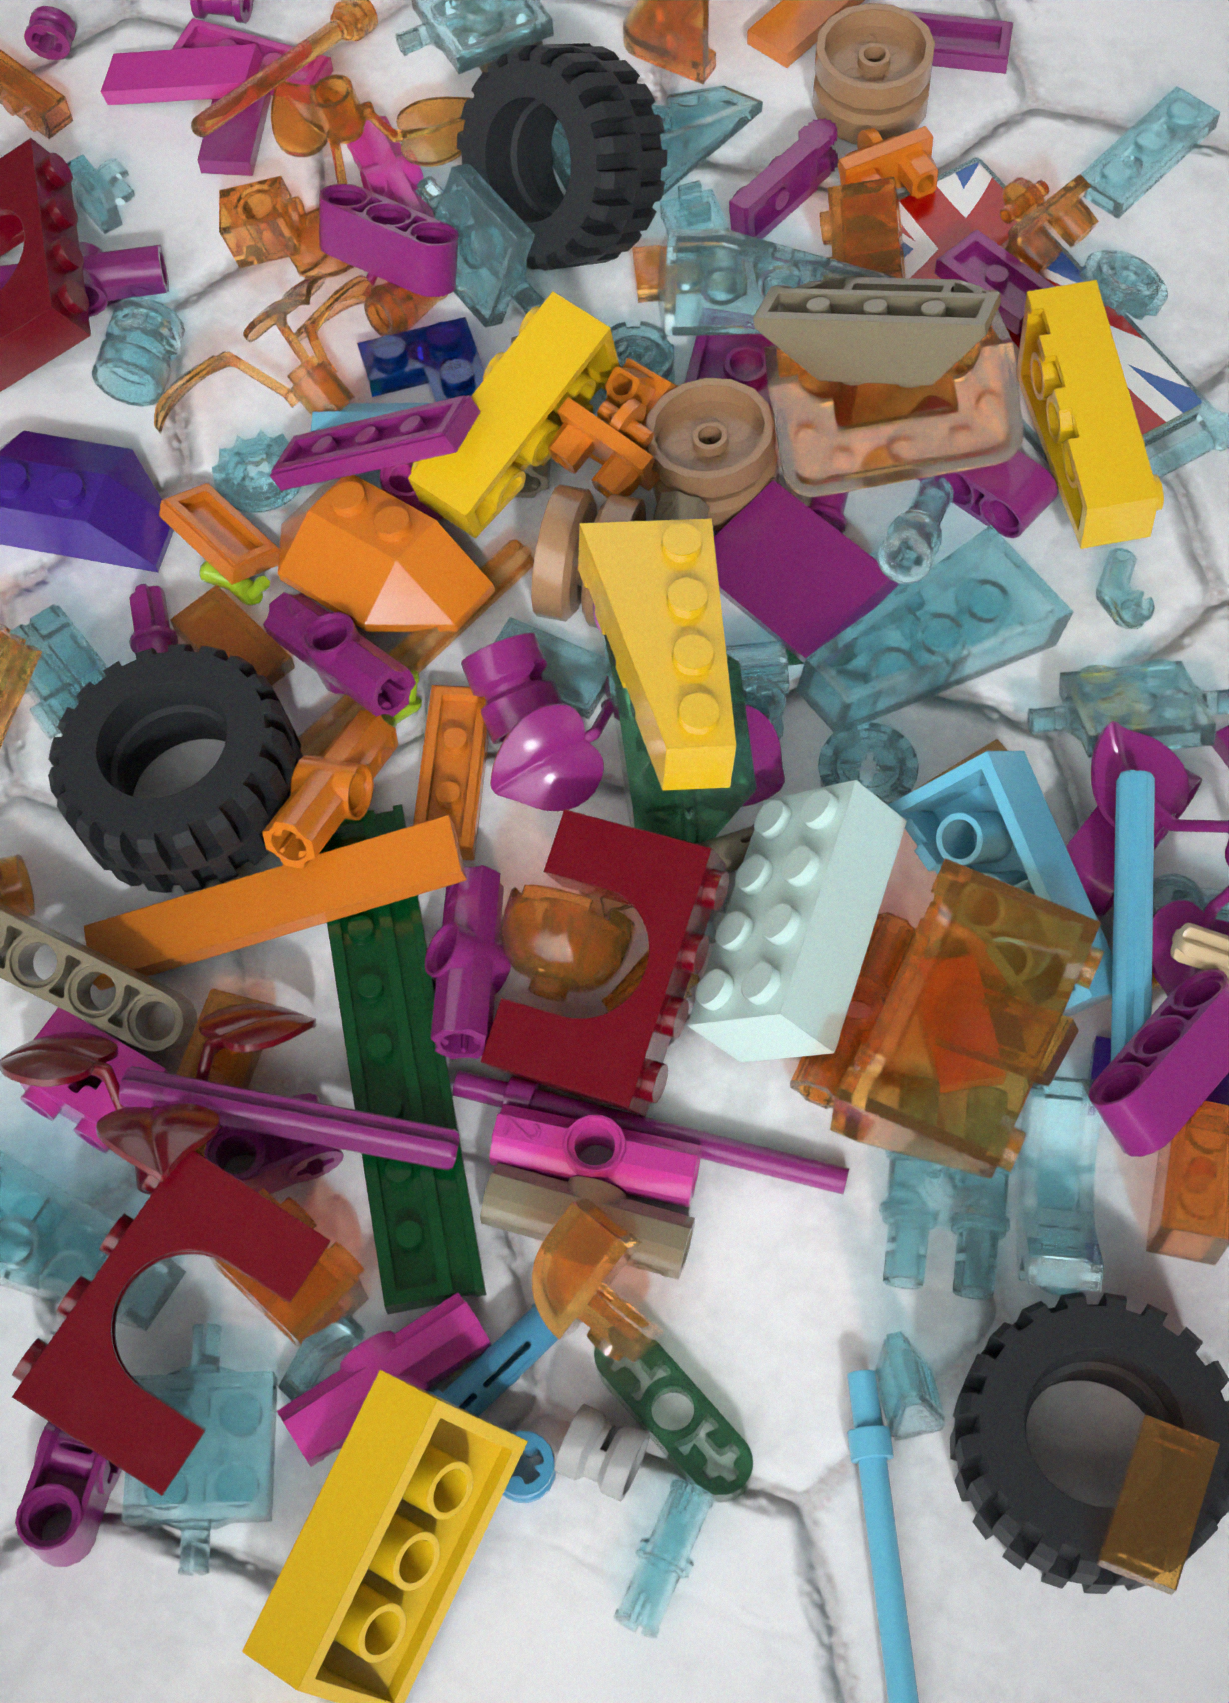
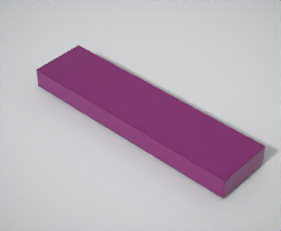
[269,395,481,491]

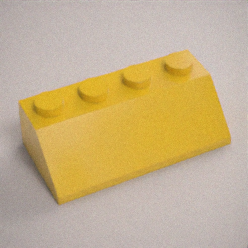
[242,1370,528,1703]

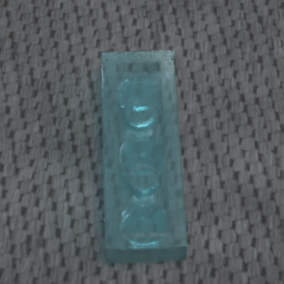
[1075,86,1220,219]

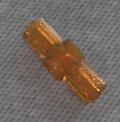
[790,912,922,1110]

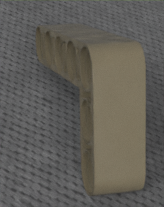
[0,903,198,1051]

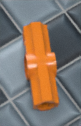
[262,710,399,869]

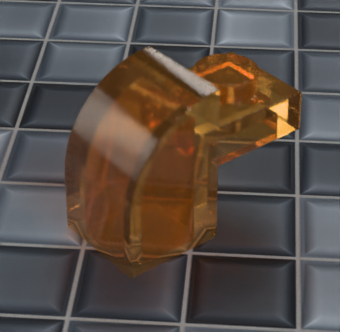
[532,1198,664,1363]

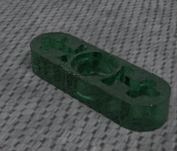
[594,1322,753,1502]

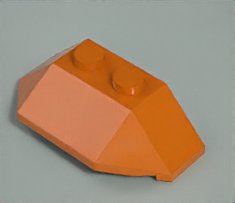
[278,475,495,632]

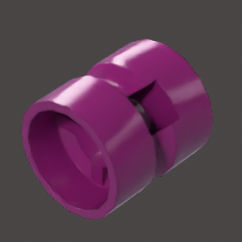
[461,632,564,744]

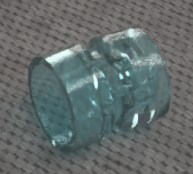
[91,297,185,407]

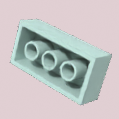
[687,780,907,1063]

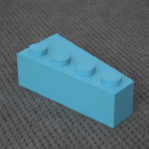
[888,751,1113,1023]

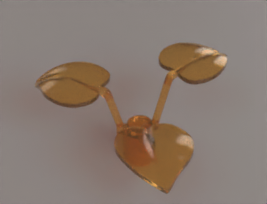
[271,74,473,279]
[154,272,375,434]

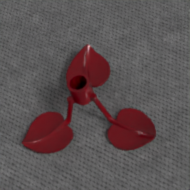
[0,1003,317,1195]

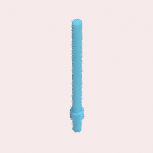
[847,1370,919,1703]

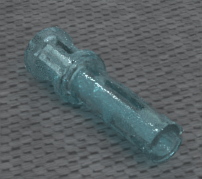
[877,476,954,584]

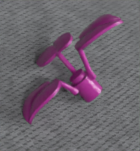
[490,602,785,812]
[1091,721,1229,996]

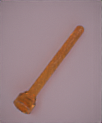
[191,0,378,137]

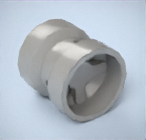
[554,1403,650,1502]

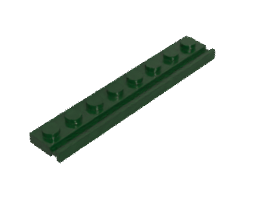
[319,804,487,1315]

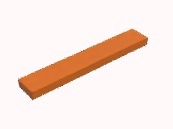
[84,815,467,991]

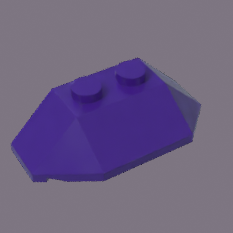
[0,430,174,573]

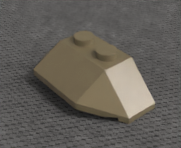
[753,277,1001,388]

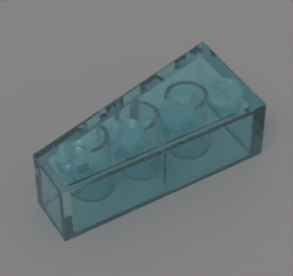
[796,525,1074,735]

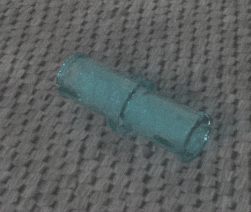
[613,1479,715,1639]

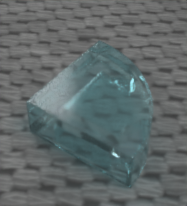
[278,1314,366,1401]

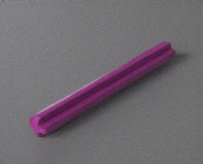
[119,1066,460,1170]

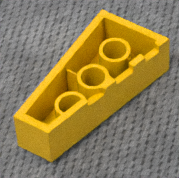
[1016,280,1164,549]
[408,291,620,539]
[578,518,736,790]

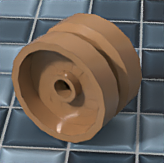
[812,3,935,144]
[645,378,779,531]
[531,484,646,628]

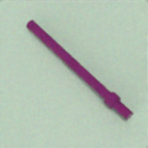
[452,1070,850,1195]

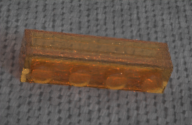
[0,49,73,139]

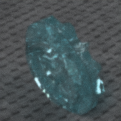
[1079,250,1168,320]
[212,429,302,513]
[818,722,919,805]

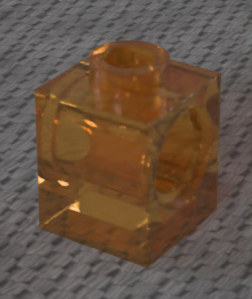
[219,176,307,268]

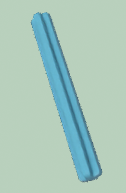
[1111,770,1155,1061]

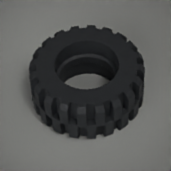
[457,43,667,271]
[48,644,303,893]
[950,1292,1229,1594]

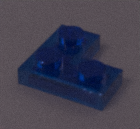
[357,317,485,403]

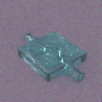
[395,0,554,74]
[415,164,545,328]
[1027,659,1229,758]
[122,1323,278,1576]

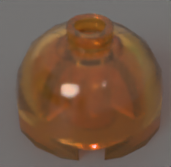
[501,884,636,1002]

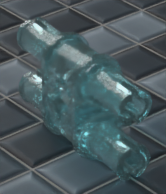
[879,1079,1015,1300]

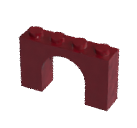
[0,138,91,392]
[480,809,729,1117]
[12,1151,331,1496]

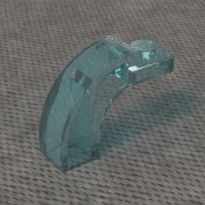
[1016,1073,1104,1295]

